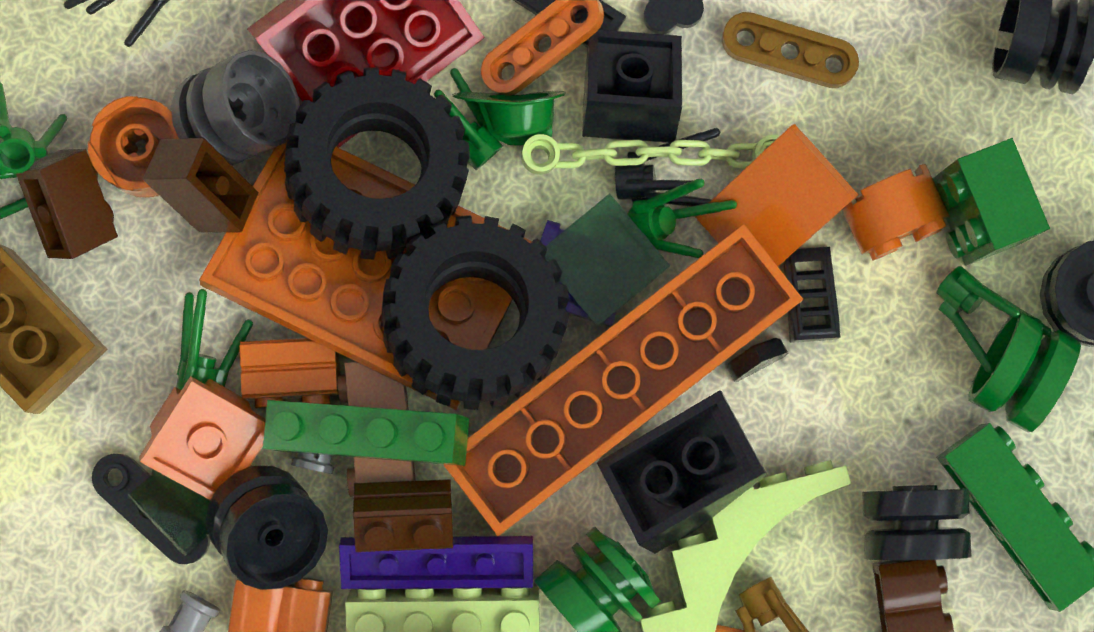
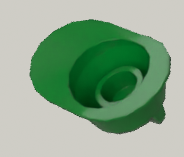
[452,91,566,146]

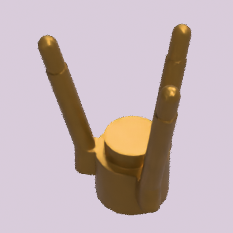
[735,577,809,632]

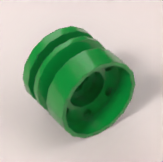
[534,527,661,632]

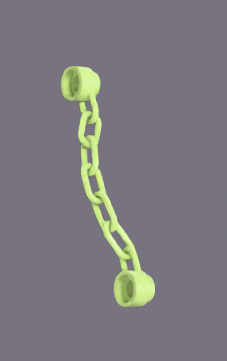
[521,134,779,175]

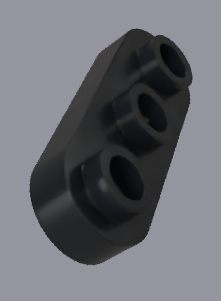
[92,454,210,564]

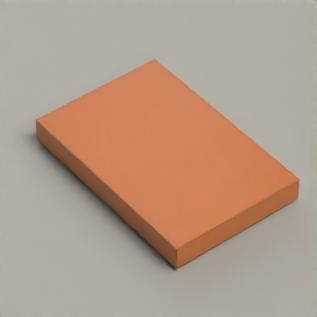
[694,124,859,266]

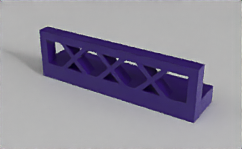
[339,536,534,589]

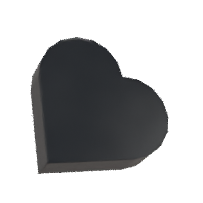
[644,0,704,34]
[727,337,788,382]

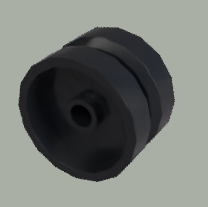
[1040,241,1094,347]
[206,466,328,590]
[862,485,972,560]

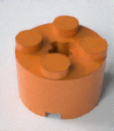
[88,96,179,198]
[842,164,949,261]

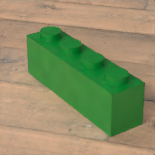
[263,400,469,466]
[936,423,1094,612]

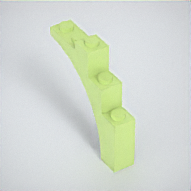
[639,460,851,632]

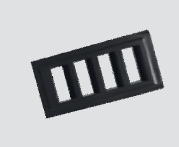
[784,247,841,343]

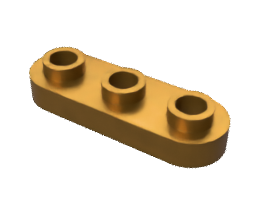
[722,12,859,88]

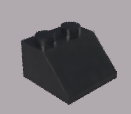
[582,30,682,143]

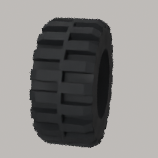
[284,67,470,260]
[381,215,569,410]

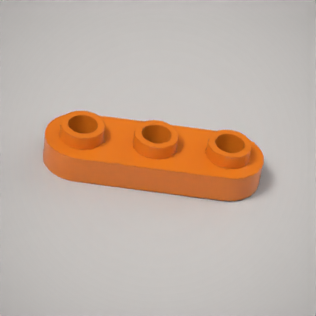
[481,0,604,96]

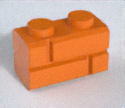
[240,338,340,408]

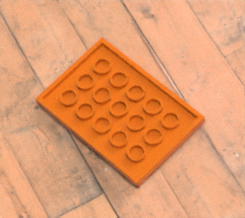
[199,143,532,410]

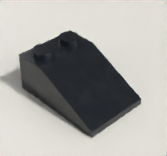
[597,390,767,554]

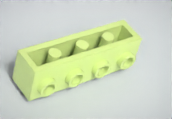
[345,587,540,632]

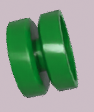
[968,310,1081,432]

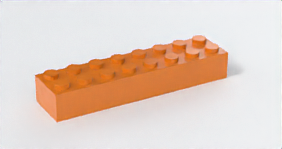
[443,224,804,536]

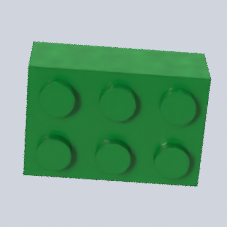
[933,138,1050,266]

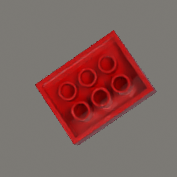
[247,0,485,148]

